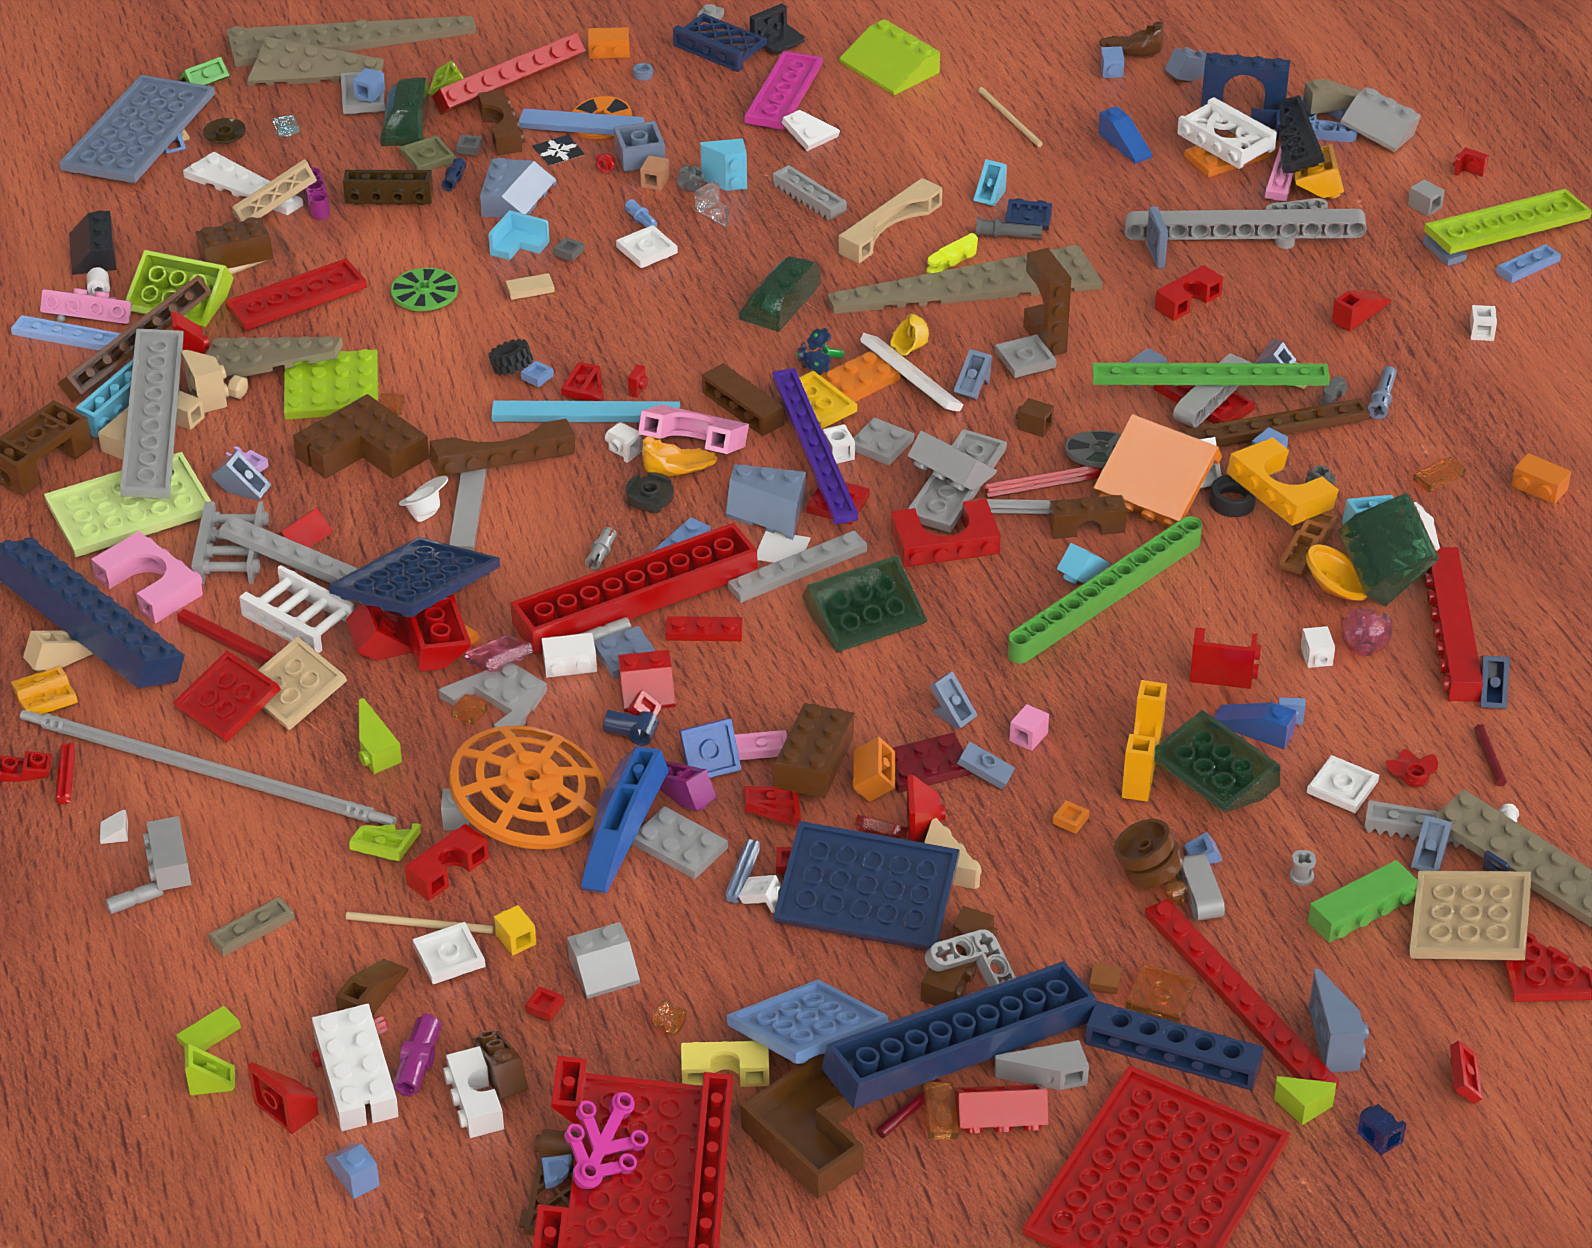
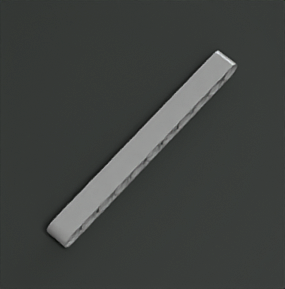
[1125,209,1367,240]

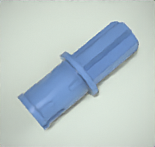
[624,199,657,228]

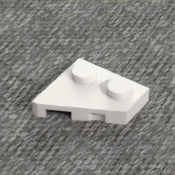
[782,110,840,151]

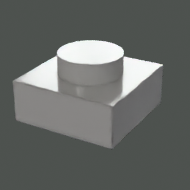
[697,4,724,23]

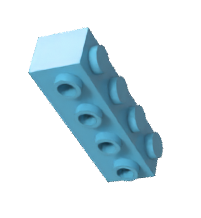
[75,359,133,438]

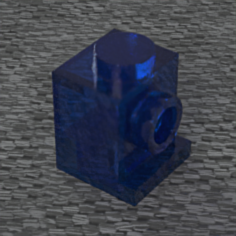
[1357,1104,1406,1155]

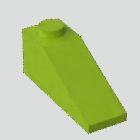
[358,698,402,774]

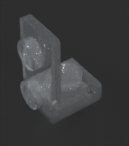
[695,181,729,226]

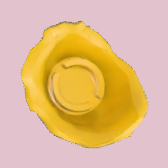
[890,313,929,356]

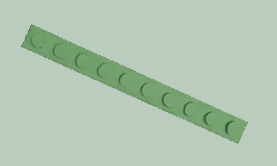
[1092,363,1330,386]

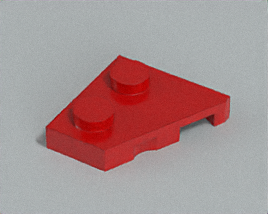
[561,362,604,401]

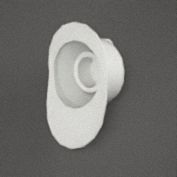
[399,476,448,522]

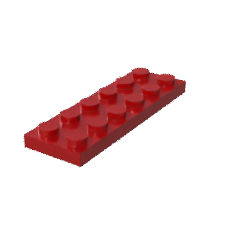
[225,258,367,331]

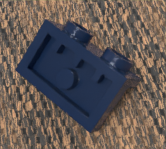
[1005,198,1052,230]

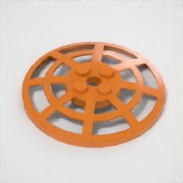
[448,725,606,850]

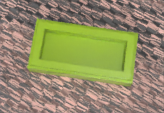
[176,1006,241,1051]

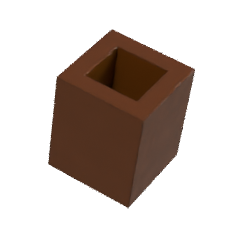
[1016,398,1054,437]

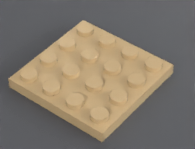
[1410,871,1531,960]

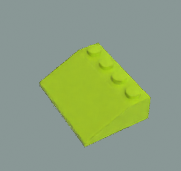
[839,19,940,95]
[125,250,234,328]

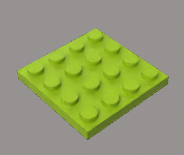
[284,349,379,420]

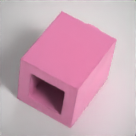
[1010,704,1049,751]

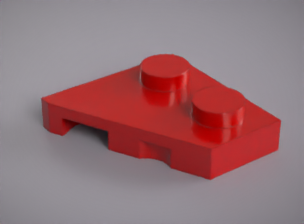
[743,786,801,827]

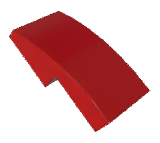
[0,751,52,782]

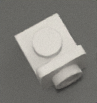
[738,875,782,913]

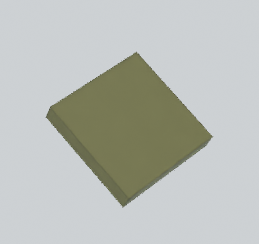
[399,135,456,170]

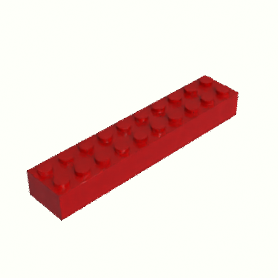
[510,522,758,654]

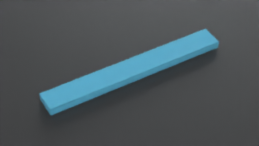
[492,401,680,423]

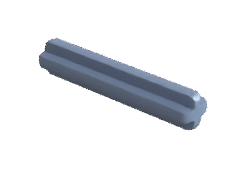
[725,839,760,904]

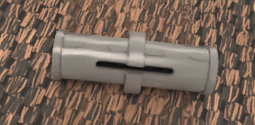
[585,527,617,570]

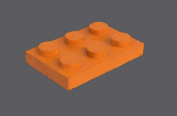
[820,350,900,402]

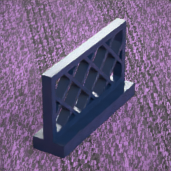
[673,13,767,72]

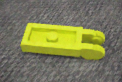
[926,233,978,274]

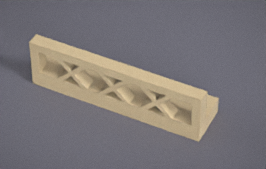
[232,159,317,222]

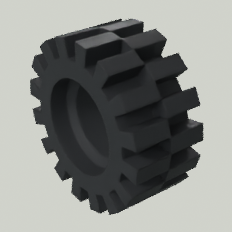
[488,339,533,375]

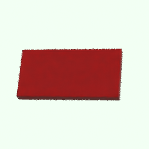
[1153,385,1256,424]

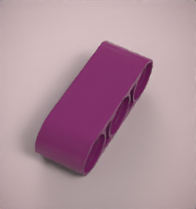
[303,167,330,220]

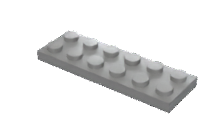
[908,429,1007,533]

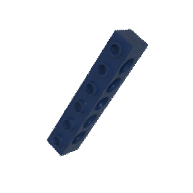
[1085,1001,1264,1091]

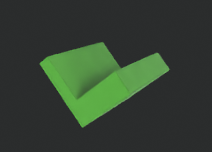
[178,57,230,86]

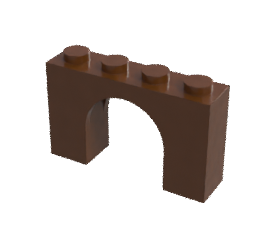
[1023,248,1072,356]

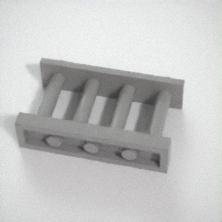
[191,501,269,584]

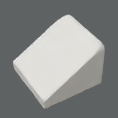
[100,810,128,844]

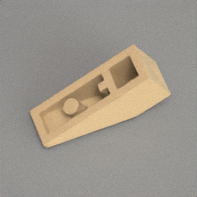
[23,631,93,672]

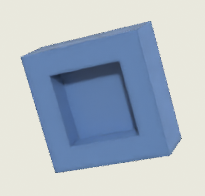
[521,361,554,387]
[1278,697,1306,725]

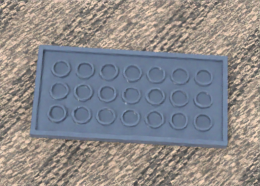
[59,75,215,183]

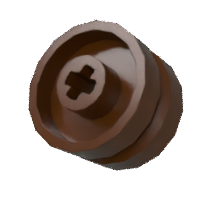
[1114,818,1184,888]

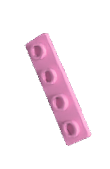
[40,288,132,324]

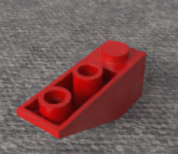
[1332,290,1391,332]

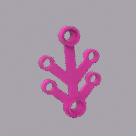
[564,1092,648,1189]

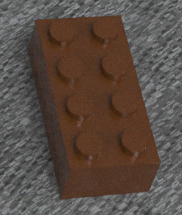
[774,703,855,798]

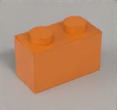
[588,27,630,59]
[1511,453,1572,505]
[852,736,895,802]

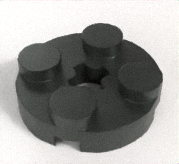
[626,472,674,514]

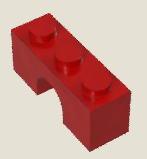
[1155,265,1223,321]
[405,823,489,901]

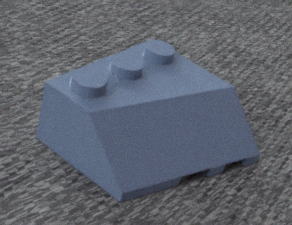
[480,158,557,218]
[726,464,806,540]

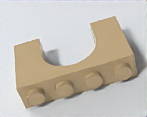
[98,391,205,460]

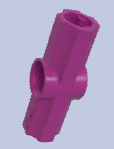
[393,1014,442,1097]

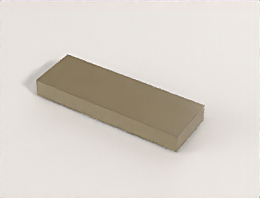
[208,897,295,957]

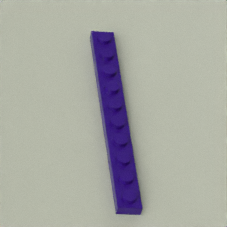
[772,368,858,525]

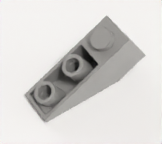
[994,1040,1089,1090]

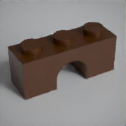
[1049,495,1127,539]

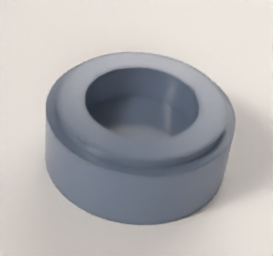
[632,63,653,81]

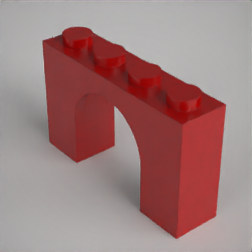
[891,498,1001,567]

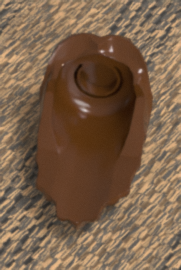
[1099,22,1164,56]

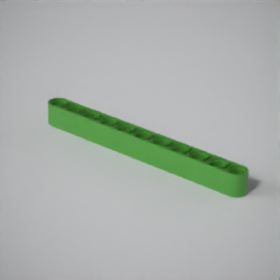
[1008,516,1202,664]

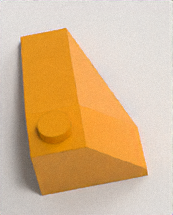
[1294,144,1344,199]

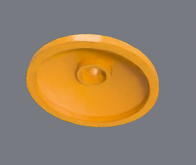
[1306,545,1372,601]

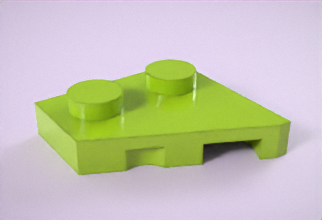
[429,60,465,96]
[349,823,421,861]

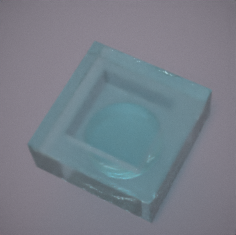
[273,114,299,137]

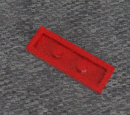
[666,616,743,642]

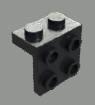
[750,3,805,54]

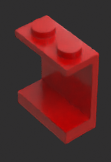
[1189,627,1261,689]

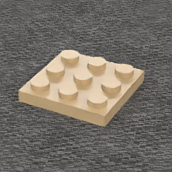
[258,636,347,730]

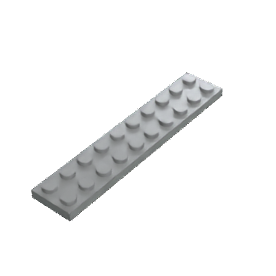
[120,329,184,499]

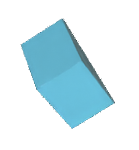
[973,159,1007,206]

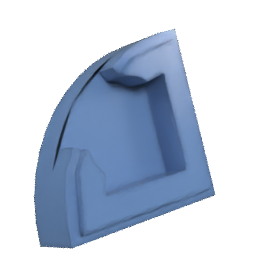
[542,1154,572,1189]

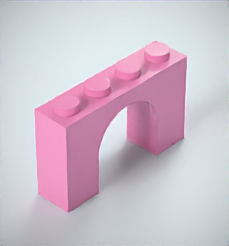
[638,405,749,454]
[91,531,203,624]

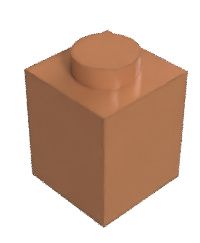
[640,155,670,191]

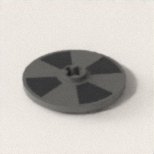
[1065,431,1121,468]

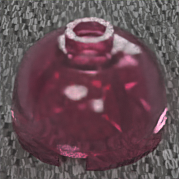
[1341,609,1393,656]

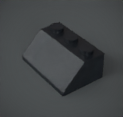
[69,210,117,275]

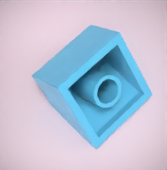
[700,139,747,191]

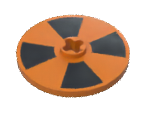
[572,96,632,140]

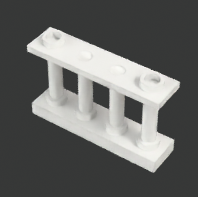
[239,565,355,653]

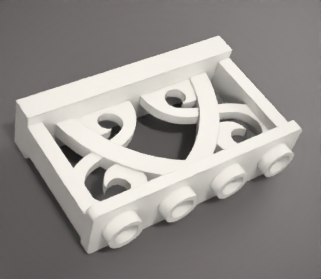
[1178,97,1277,169]

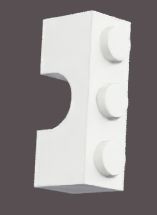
[443,1046,504,1138]

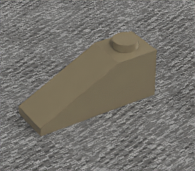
[1303,79,1361,115]

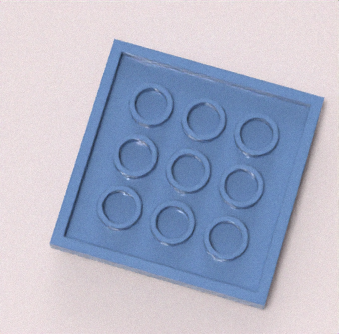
[727,979,889,1064]

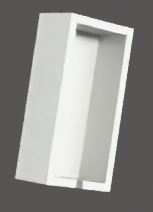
[312,1003,399,1132]

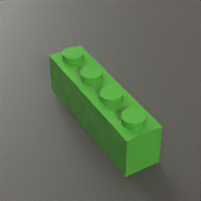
[1308,860,1418,943]

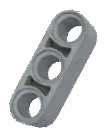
[1177,853,1225,921]

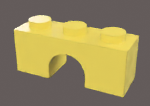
[681,1040,769,1087]

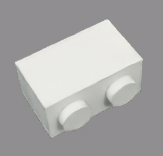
[542,633,597,678]

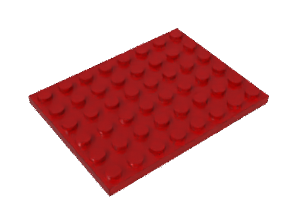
[1022,1065,1290,1248]

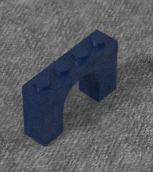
[1201,52,1290,110]

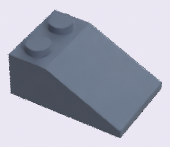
[1308,969,1369,1072]

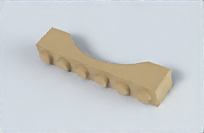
[838,178,942,264]

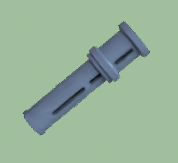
[1367,366,1397,420]

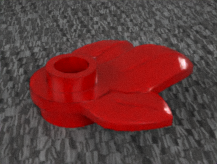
[1385,749,1438,787]

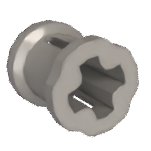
[1289,850,1316,886]

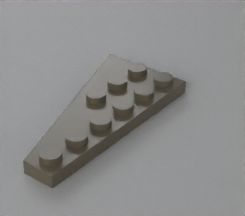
[247,36,384,87]
[205,336,343,377]

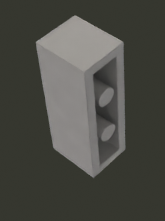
[143,816,192,891]

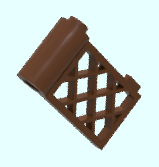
[519,1129,578,1235]

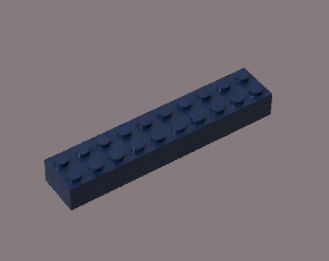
[0,538,185,688]
[822,961,1097,1109]

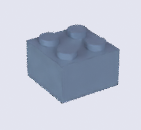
[614,121,665,171]

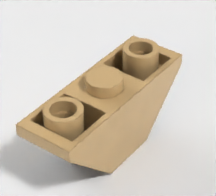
[925,818,982,889]

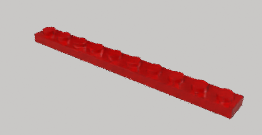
[1145,898,1339,1088]

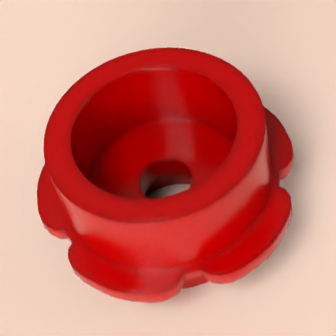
[595,153,615,174]

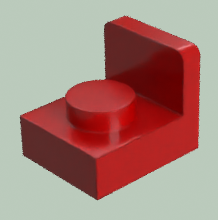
[1453,147,1489,177]

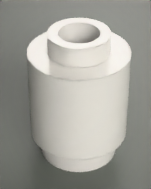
[86,267,110,295]

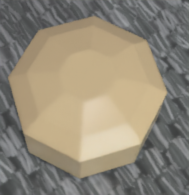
[227,375,248,399]

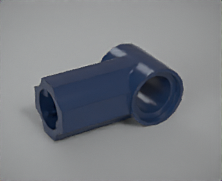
[603,710,659,746]

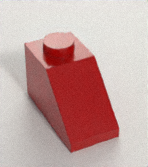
[171,312,209,362]

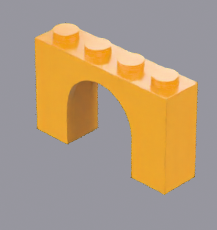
[1226,437,1339,526]
[1122,680,1167,802]

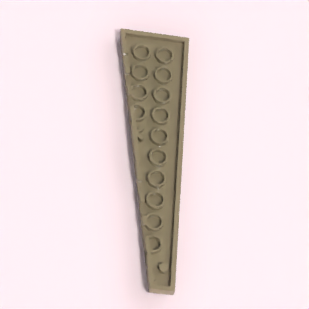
[227,16,477,68]
[827,245,1103,314]

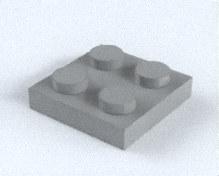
[995,334,1057,378]
[853,417,914,466]

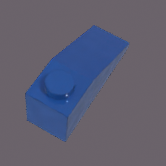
[1098,106,1152,164]
[1211,702,1297,749]

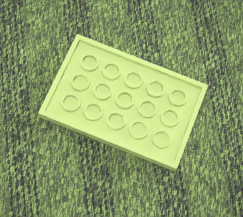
[44,452,211,557]

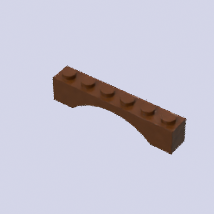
[429,419,575,477]

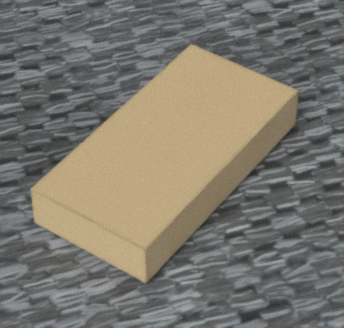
[506,273,555,300]

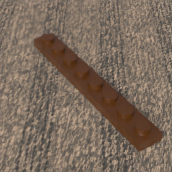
[1184,398,1370,446]

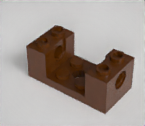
[0,400,93,496]

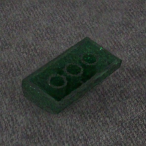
[380,77,429,146]
[739,256,821,332]

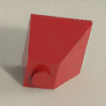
[907,775,946,843]
[247,1062,319,1134]

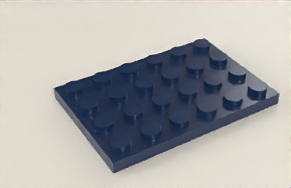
[329,537,500,617]
[773,821,960,950]

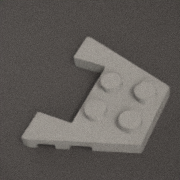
[438,661,547,739]

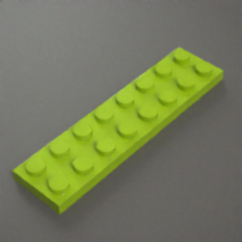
[1424,189,1592,254]

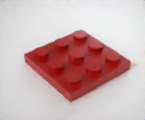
[172,650,281,743]

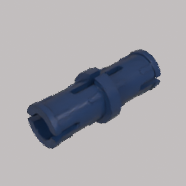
[442,157,466,191]

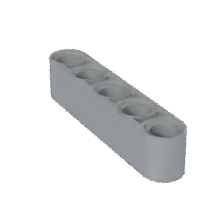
[1173,353,1252,428]

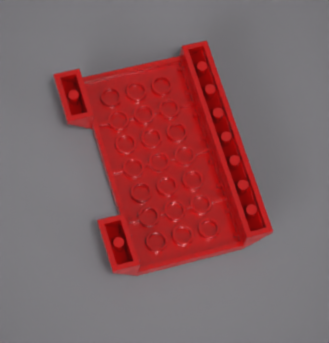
[533,1055,733,1248]

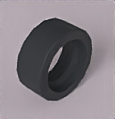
[1210,475,1256,517]

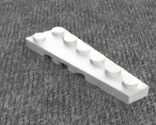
[183,152,303,215]

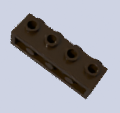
[343,170,434,205]

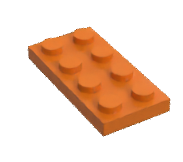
[1184,133,1279,178]

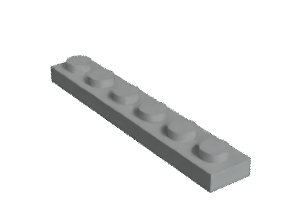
[219,515,358,583]
[728,531,867,603]

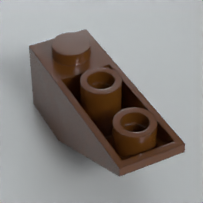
[335,959,408,1016]
[471,1030,529,1098]

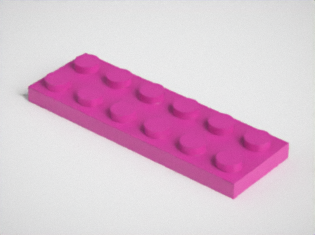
[745,51,823,130]

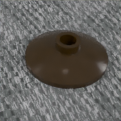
[203,118,246,144]

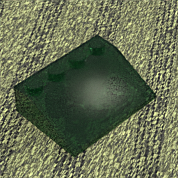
[1338,493,1440,607]
[802,555,927,653]
[1154,710,1280,813]

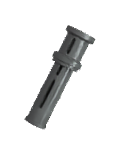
[975,217,1042,240]

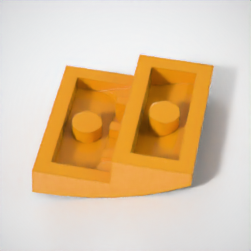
[11,666,78,714]

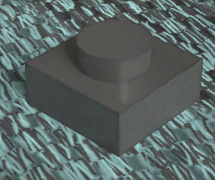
[456,134,483,156]
[553,237,584,262]

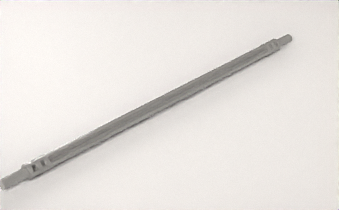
[20,709,397,825]

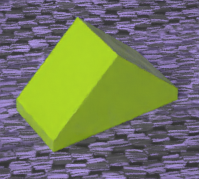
[185,1044,235,1095]
[1274,1076,1336,1125]

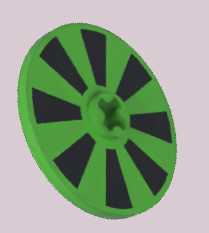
[391,268,458,311]

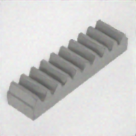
[773,165,847,221]
[1365,800,1468,849]

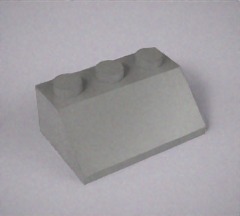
[1340,87,1421,152]
[907,430,997,491]

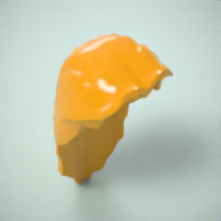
[642,436,718,477]

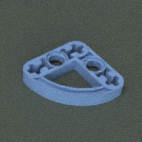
[1301,97,1358,142]

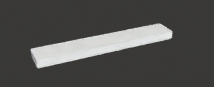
[860,333,963,412]

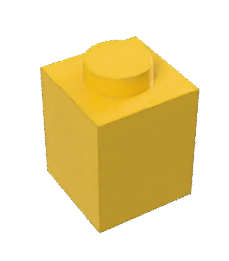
[494,905,536,956]

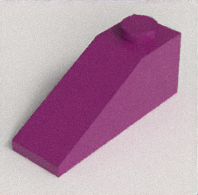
[660,761,717,811]

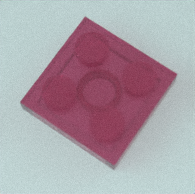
[464,634,533,672]

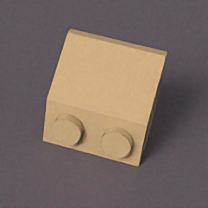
[181,350,229,413]

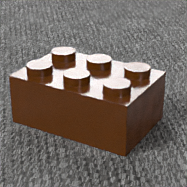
[195,217,274,269]

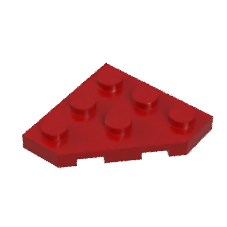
[1502,931,1592,1002]

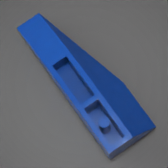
[581,746,669,894]

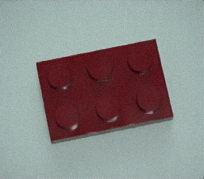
[892,732,973,793]

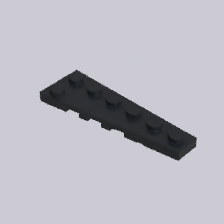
[1279,95,1325,174]

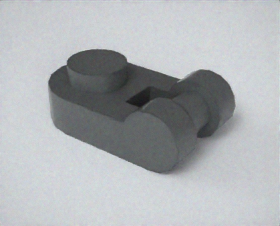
[1320,375,1348,405]

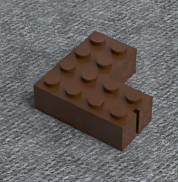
[293,394,429,479]
[741,1054,866,1199]

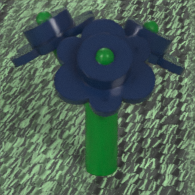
[796,328,844,375]

